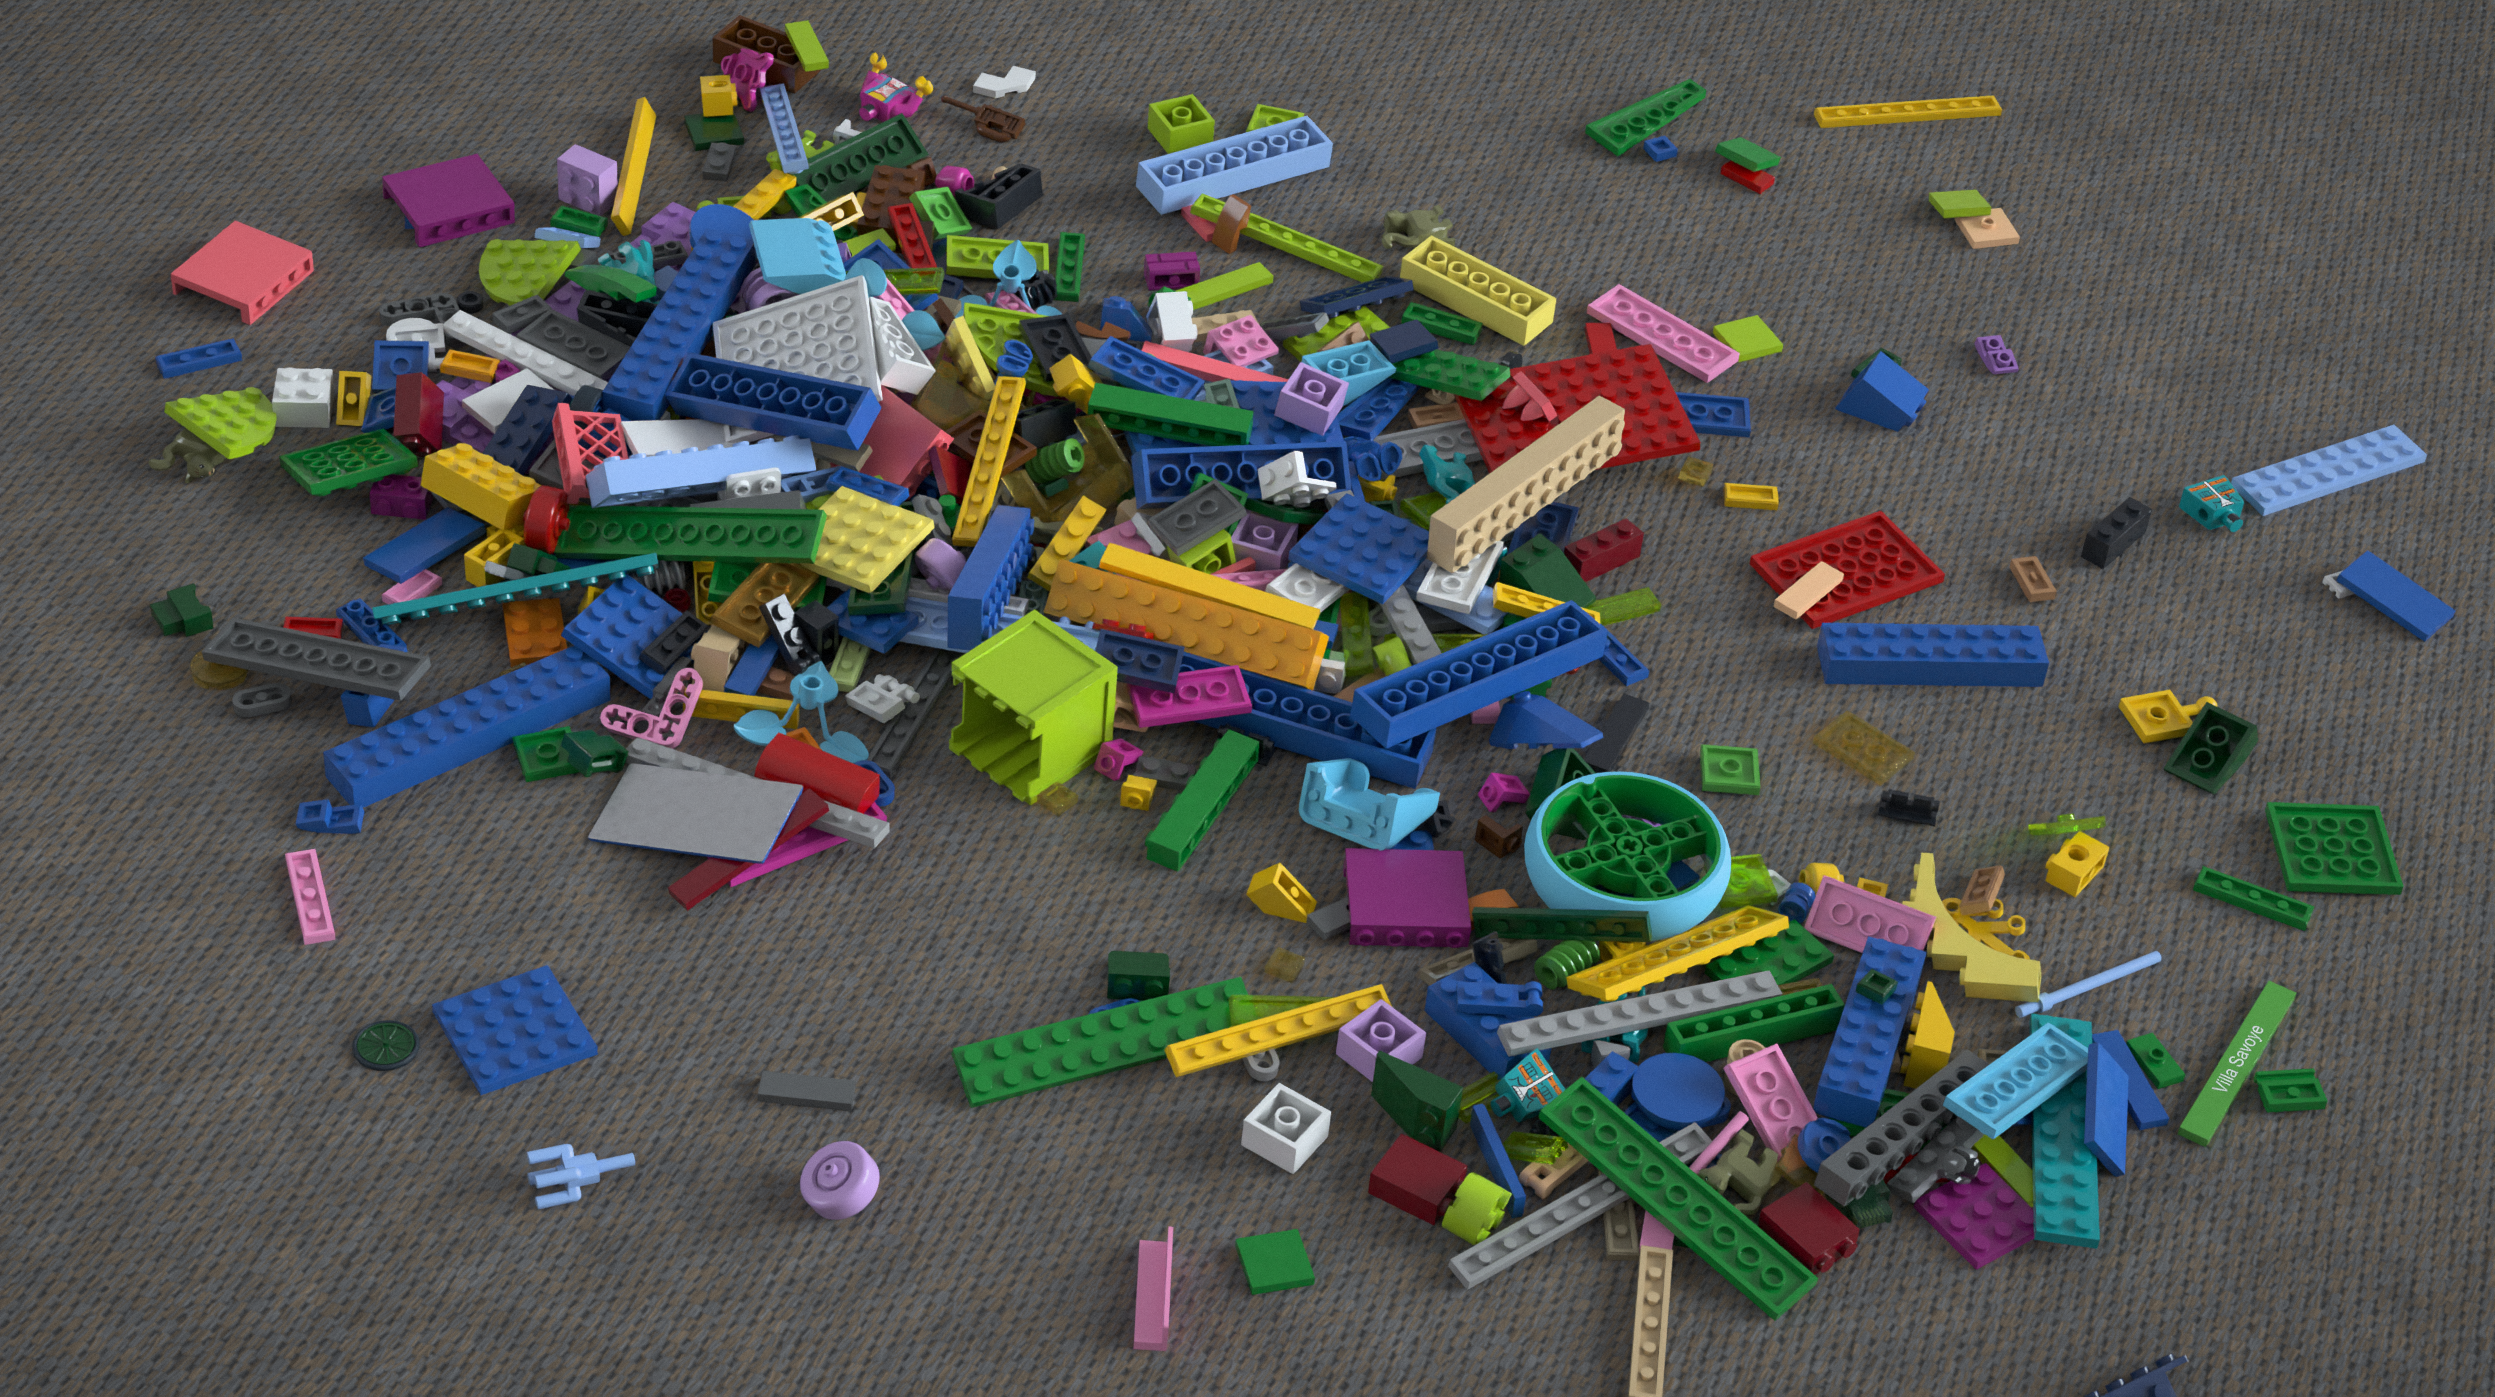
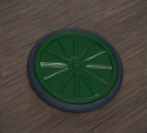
[352,1020,420,1071]

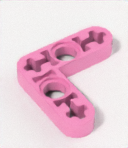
[600,668,703,749]

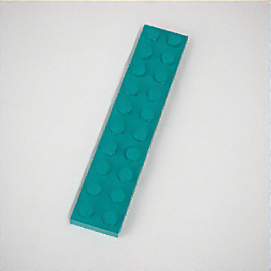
[372,553,659,626]
[2029,1013,2100,1249]

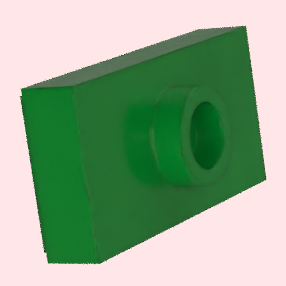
[550,206,608,237]
[2126,1032,2186,1089]

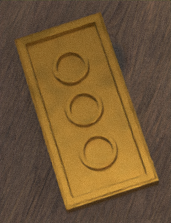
[710,563,819,648]

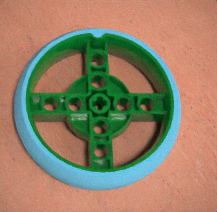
[1524,771,1731,941]

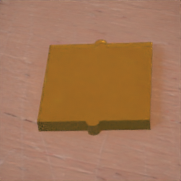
[1775,1133,1824,1195]

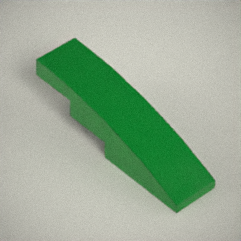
[565,265,657,303]

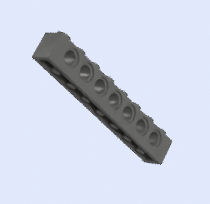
[1814,1049,1990,1206]

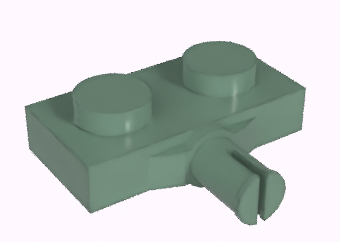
[1200,378,1240,409]

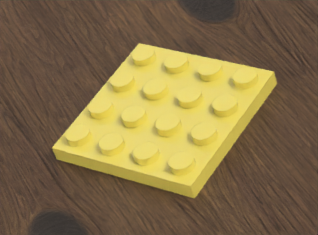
[796,486,934,593]

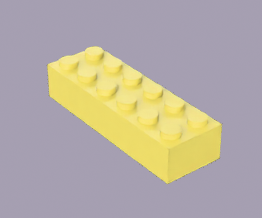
[1400,235,1556,346]

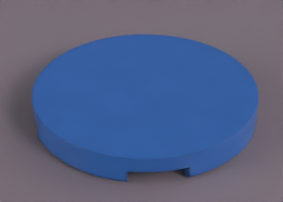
[689,204,758,262]
[1631,1053,1725,1130]

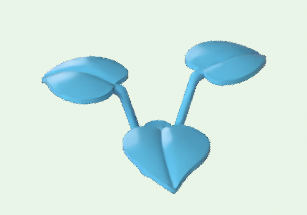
[955,240,1062,318]
[844,258,946,351]
[733,661,869,764]

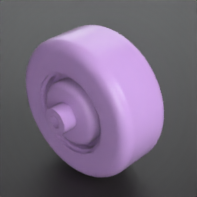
[914,538,966,593]
[800,1141,879,1220]

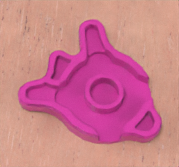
[721,48,774,112]

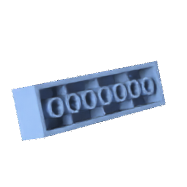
[1136,116,1333,215]
[586,435,816,508]

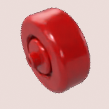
[523,485,570,554]

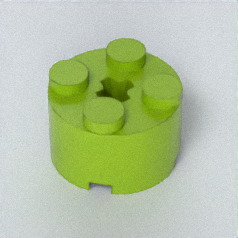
[1442,1173,1512,1246]

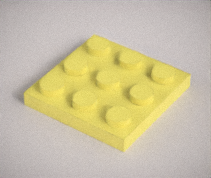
[942,316,995,412]

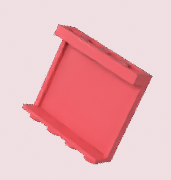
[171,221,314,325]
[830,384,954,502]

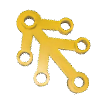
[1942,898,2030,959]

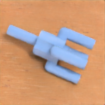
[527,1144,635,1209]

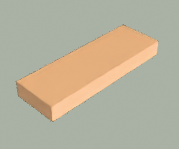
[1774,561,1844,619]

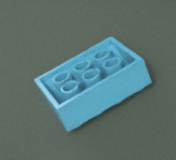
[749,218,846,295]

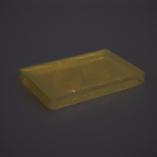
[1813,710,1915,786]

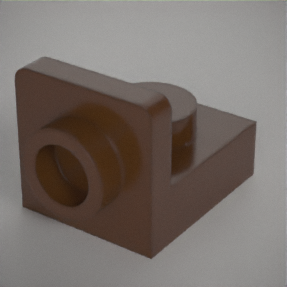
[1475,815,1523,859]

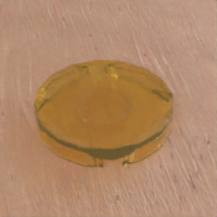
[190,648,249,690]

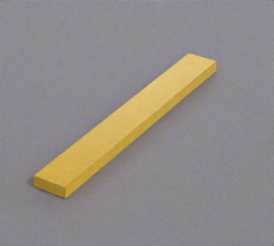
[1814,95,2002,128]
[611,97,656,236]
[952,376,1026,547]
[1099,542,1321,629]
[1164,984,1392,1077]

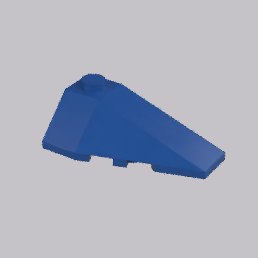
[1100,296,1152,342]
[1489,691,1604,749]

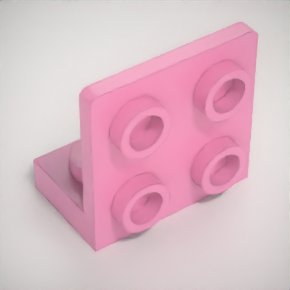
[1203,315,1279,367]

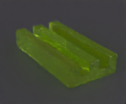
[1459,1071,1500,1124]
[1502,1131,1568,1165]

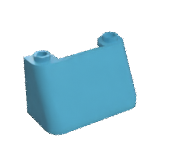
[1299,758,1440,851]

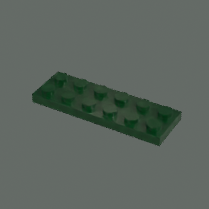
[788,113,929,203]
[847,501,917,616]

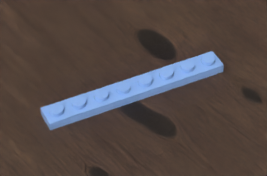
[760,83,809,174]

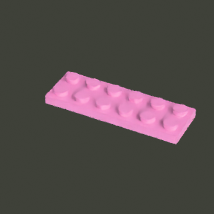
[1587,284,1740,383]

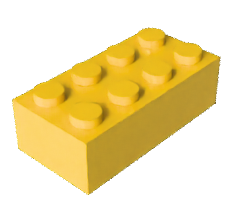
[420,443,542,531]

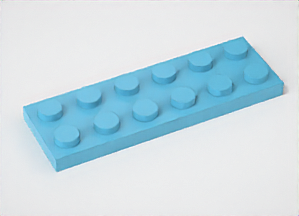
[1943,1022,2088,1139]

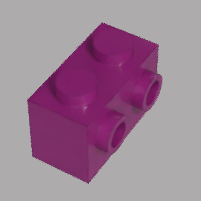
[370,474,433,520]

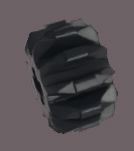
[1014,269,1057,310]

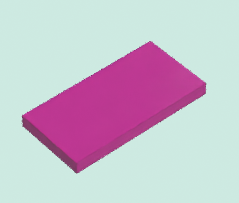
[1126,665,1252,728]

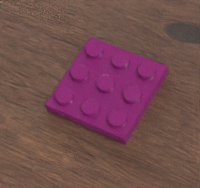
[1914,1163,2034,1270]

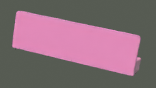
[1133,1226,1173,1351]

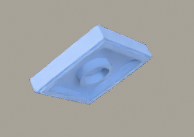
[534,227,601,248]

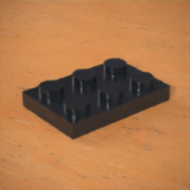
[1018,313,1096,381]

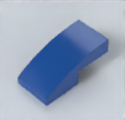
[296,799,364,834]

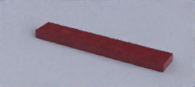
[668,789,829,911]

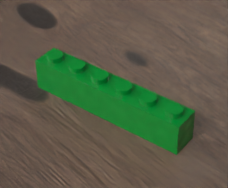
[1088,383,1254,446]
[1145,729,1259,872]
[1663,984,1845,1062]

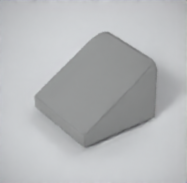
[1590,1040,1630,1068]

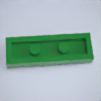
[1401,302,1483,345]

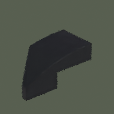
[1423,801,1456,838]

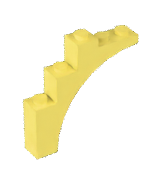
[1902,853,2041,1002]

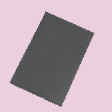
[1147,479,1247,556]

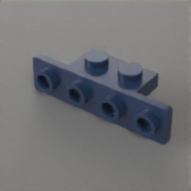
[2082,1353,2189,1397]

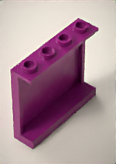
[382,154,515,247]
[1343,848,1471,948]

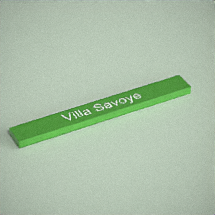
[2178,981,2296,1147]

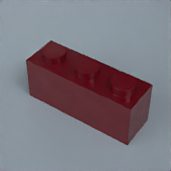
[1564,518,1644,582]

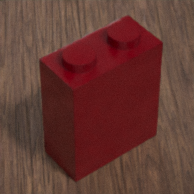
[393,372,444,457]
[1368,1133,1468,1225]
[1758,1182,1860,1275]

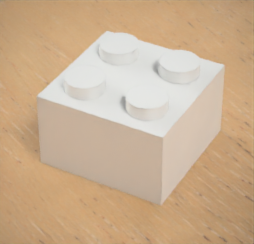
[1146,291,1197,352]
[272,368,334,428]
[1241,1083,1331,1174]

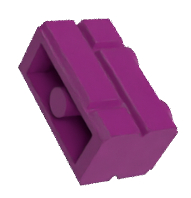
[1144,252,1200,291]

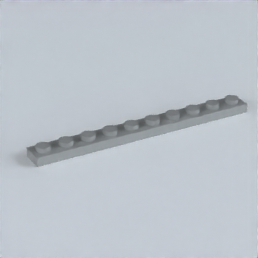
[1325,490,1442,665]
[625,737,890,849]
[1497,970,1782,1057]
[1448,1122,1712,1290]

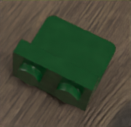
[1107,951,1170,1001]

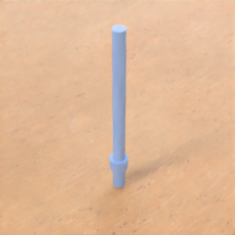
[2015,951,2161,1018]

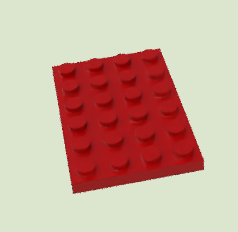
[1749,511,1945,629]

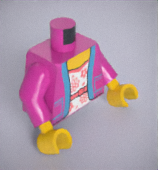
[859,53,933,122]

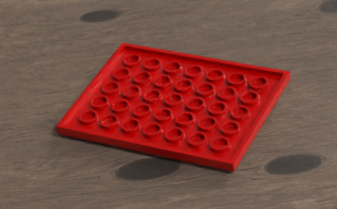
[1454,344,1701,474]

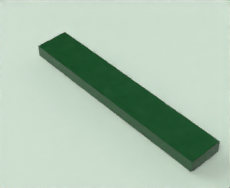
[1472,907,1652,942]

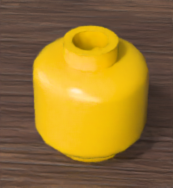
[1798,863,1844,895]

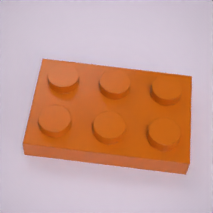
[502,598,567,667]

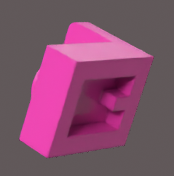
[1094,738,1144,781]
[1478,772,1530,812]

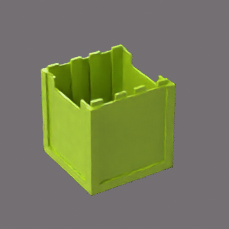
[949,609,1118,805]

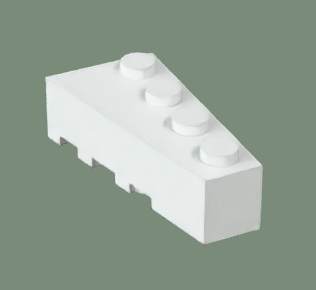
[869,297,936,395]

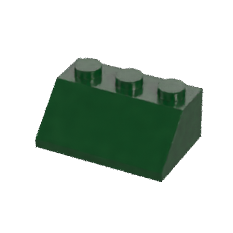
[1525,748,1595,840]

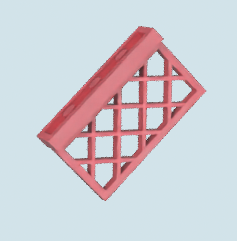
[552,403,629,504]

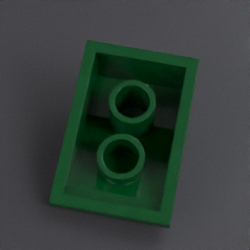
[1499,534,1596,608]
[2164,702,2258,795]
[1371,1050,1463,1152]

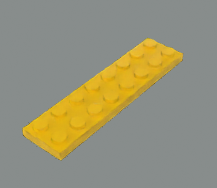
[1566,905,1789,1002]

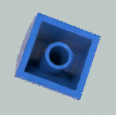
[1835,351,1929,432]

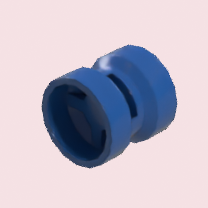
[1778,882,1816,923]

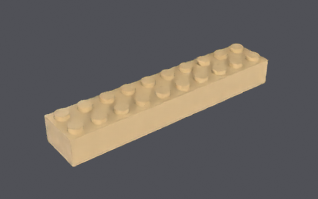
[1427,396,1625,573]

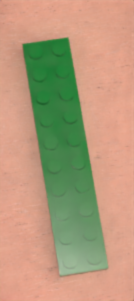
[554,505,827,564]
[951,977,1258,1108]
[1538,1077,1818,1321]

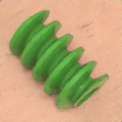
[1025,438,1084,484]
[1534,940,1600,990]

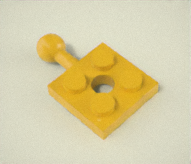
[2118,690,2217,744]

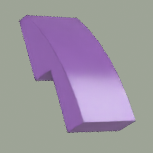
[1974,335,2019,374]

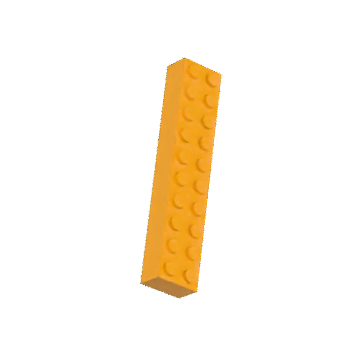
[1044,559,1329,690]

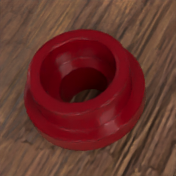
[663,588,691,613]

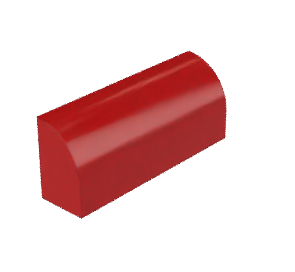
[754,732,880,814]

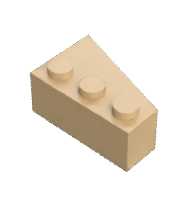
[691,624,750,692]

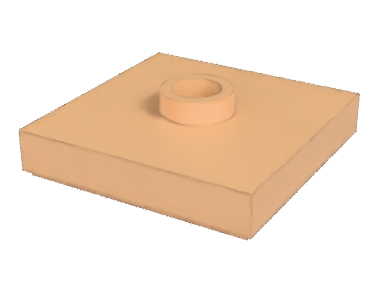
[1954,208,2020,249]

